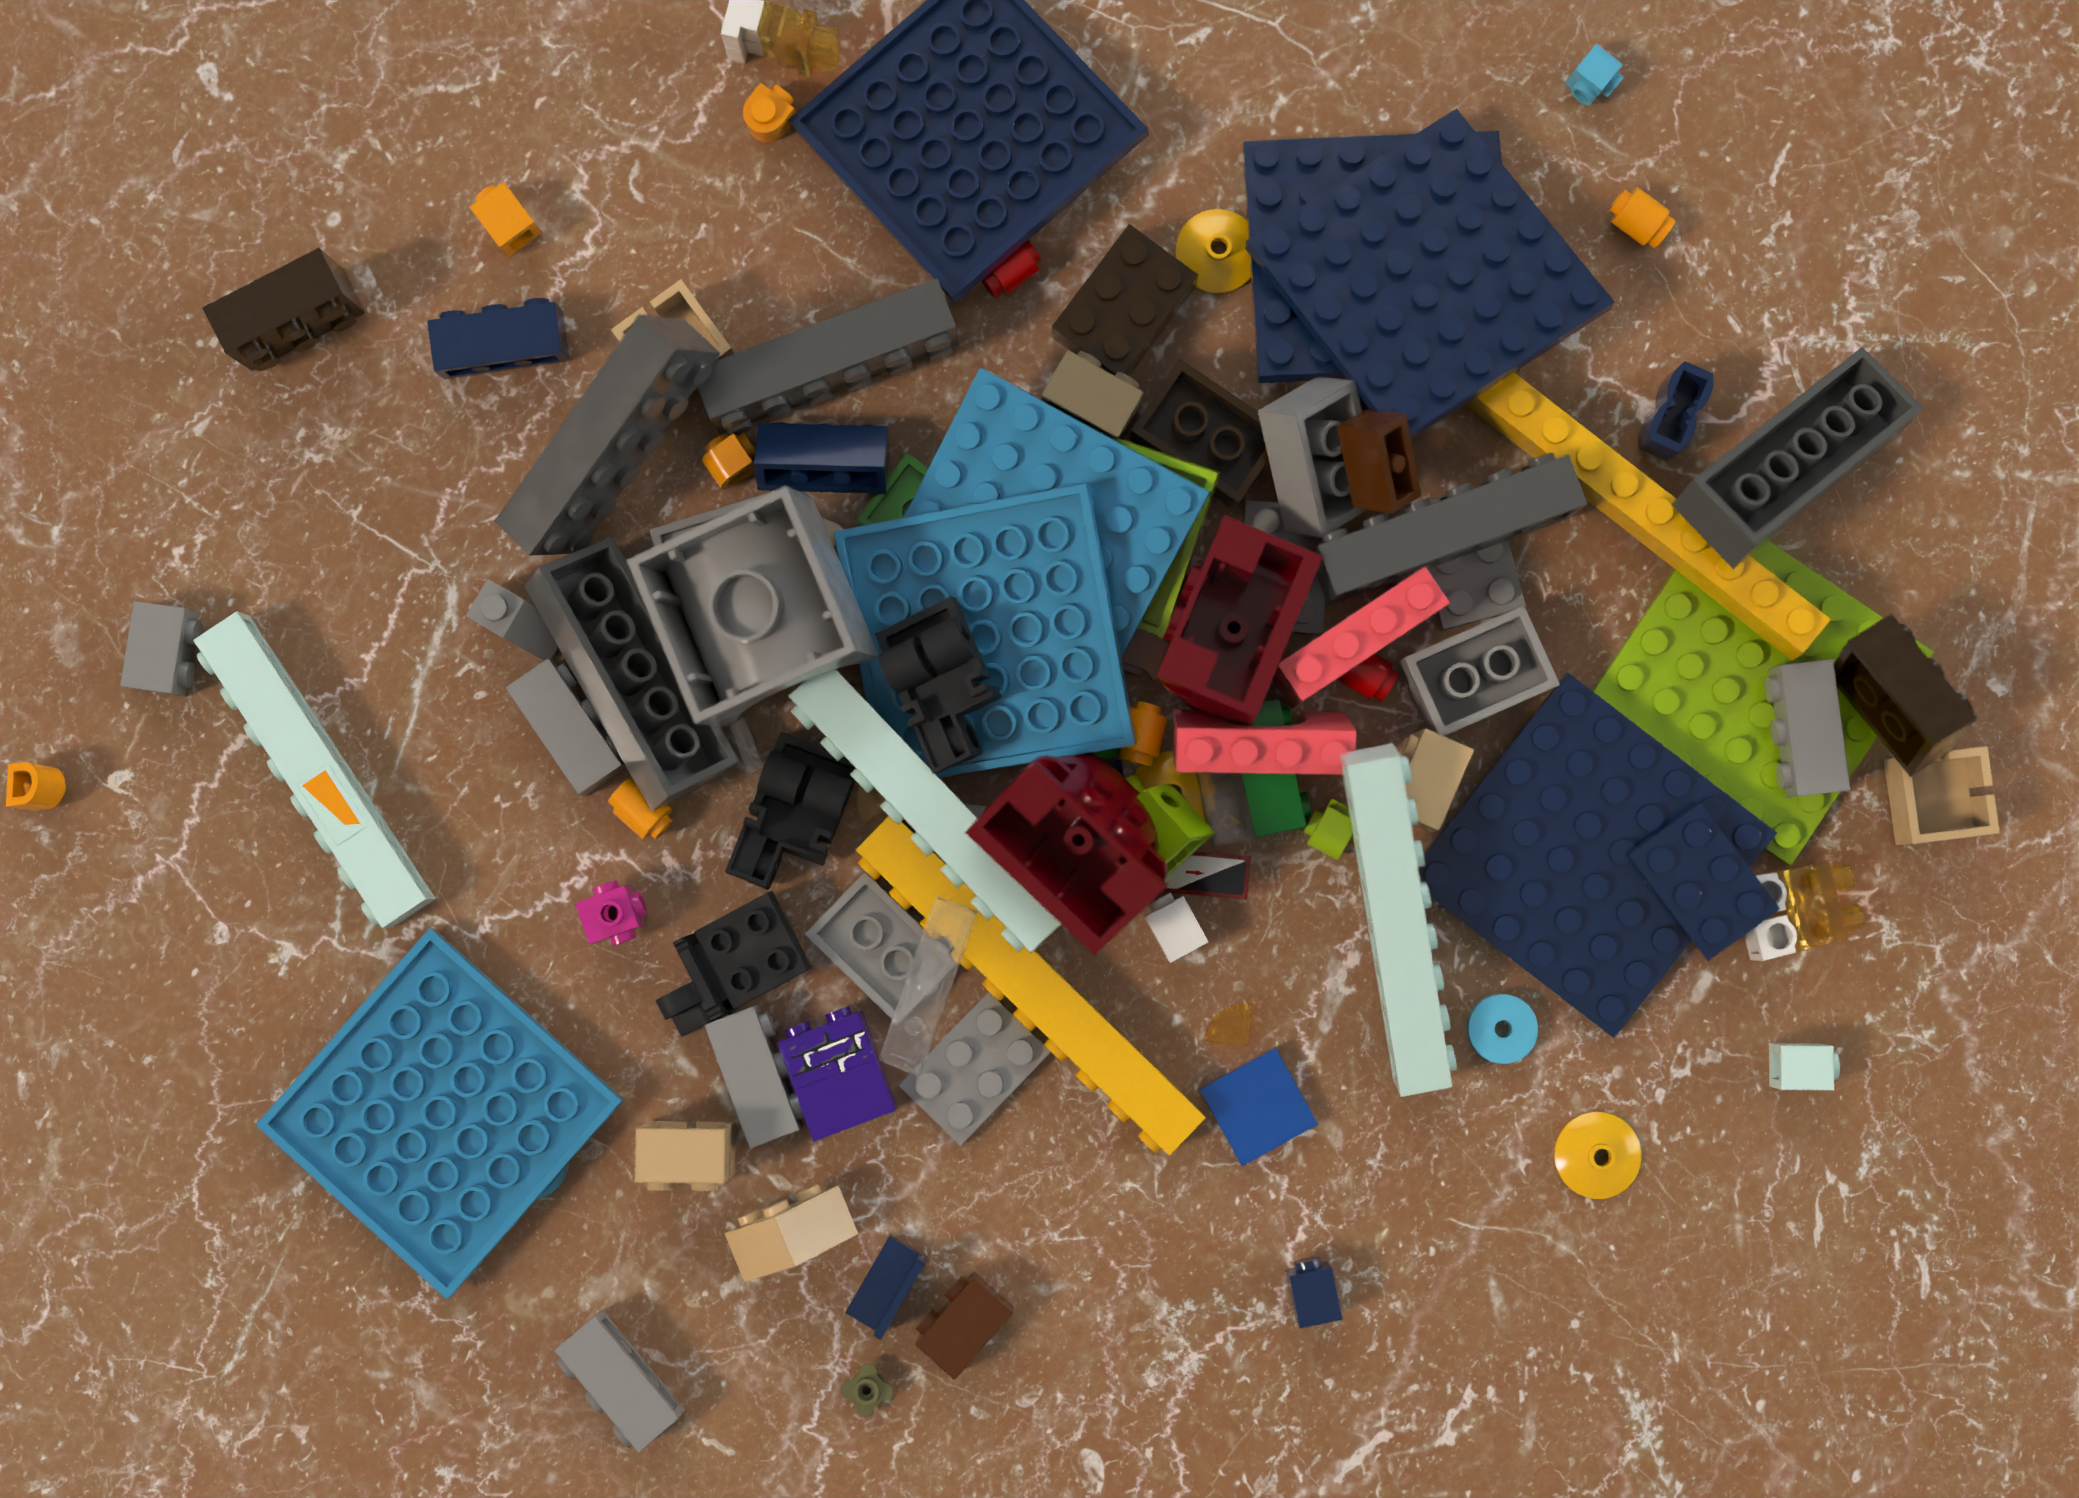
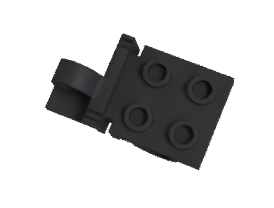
[875,596,1002,774]
[725,732,856,890]
[656,891,812,1037]

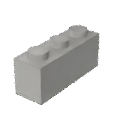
[506,658,627,796]
[1765,659,1850,798]
[704,1005,804,1148]
[554,1309,685,1453]

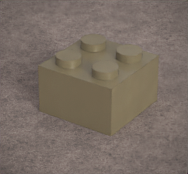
[1041,350,1144,440]

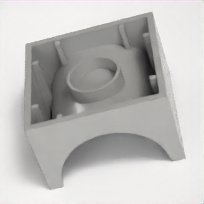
[627,486,879,727]

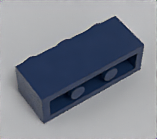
[427,298,570,379]
[754,422,889,494]

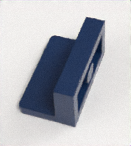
[845,1235,927,1340]

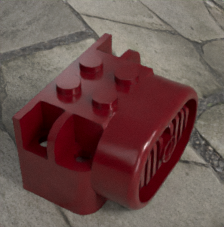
[1156,515,1323,726]
[965,753,1167,956]

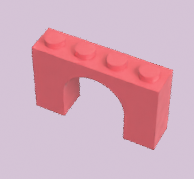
[1273,566,1450,708]
[1172,709,1356,775]

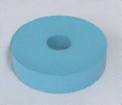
[1466,994,1538,1064]

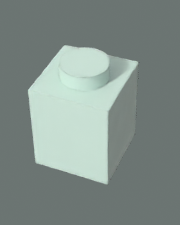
[1769,1043,1840,1090]

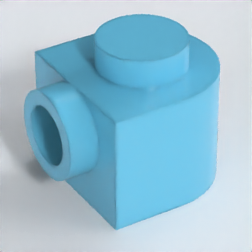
[1564,43,1624,105]

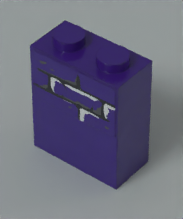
[777,1006,898,1142]

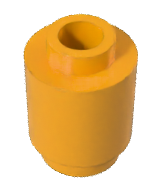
[1609,187,1676,249]
[1118,701,1168,767]
[608,777,673,840]

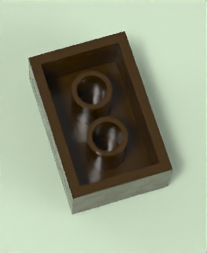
[1052,224,1198,376]
[202,248,366,371]
[1130,359,1269,510]
[1834,614,1978,777]

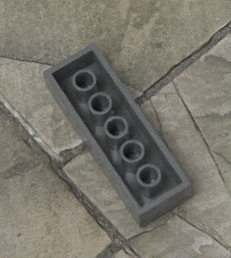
[697,278,959,436]
[495,314,720,556]
[1672,347,1924,569]
[1314,452,1587,606]
[524,536,740,812]

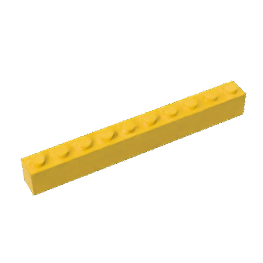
[1465,373,1831,661]
[856,816,1206,1156]

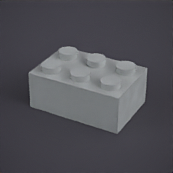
[1258,377,1366,537]
[1398,605,1560,736]

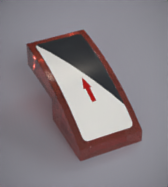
[1162,851,1251,900]

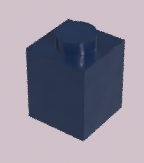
[1285,1257,1343,1328]

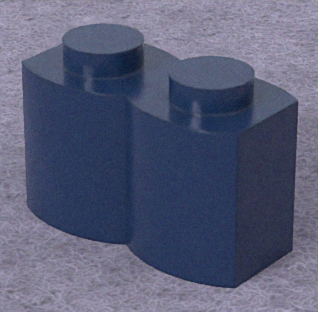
[1638,361,1714,461]

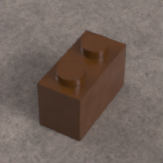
[1337,409,1422,514]
[915,1272,1013,1380]

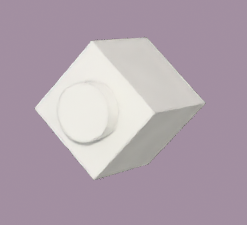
[1144,893,1209,963]

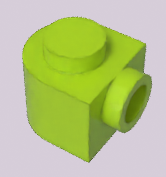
[1303,799,1353,861]

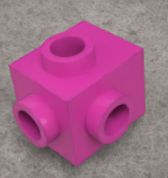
[575,880,648,946]

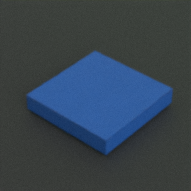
[1199,1047,1318,1166]

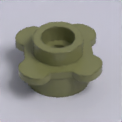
[841,1363,893,1417]

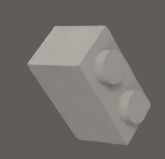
[120,601,202,697]

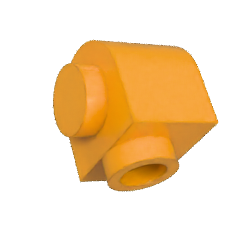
[743,82,796,143]
[702,432,756,490]
[6,762,66,811]

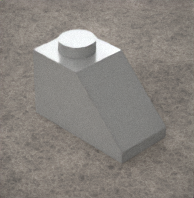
[466,579,559,661]

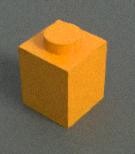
[469,181,542,258]

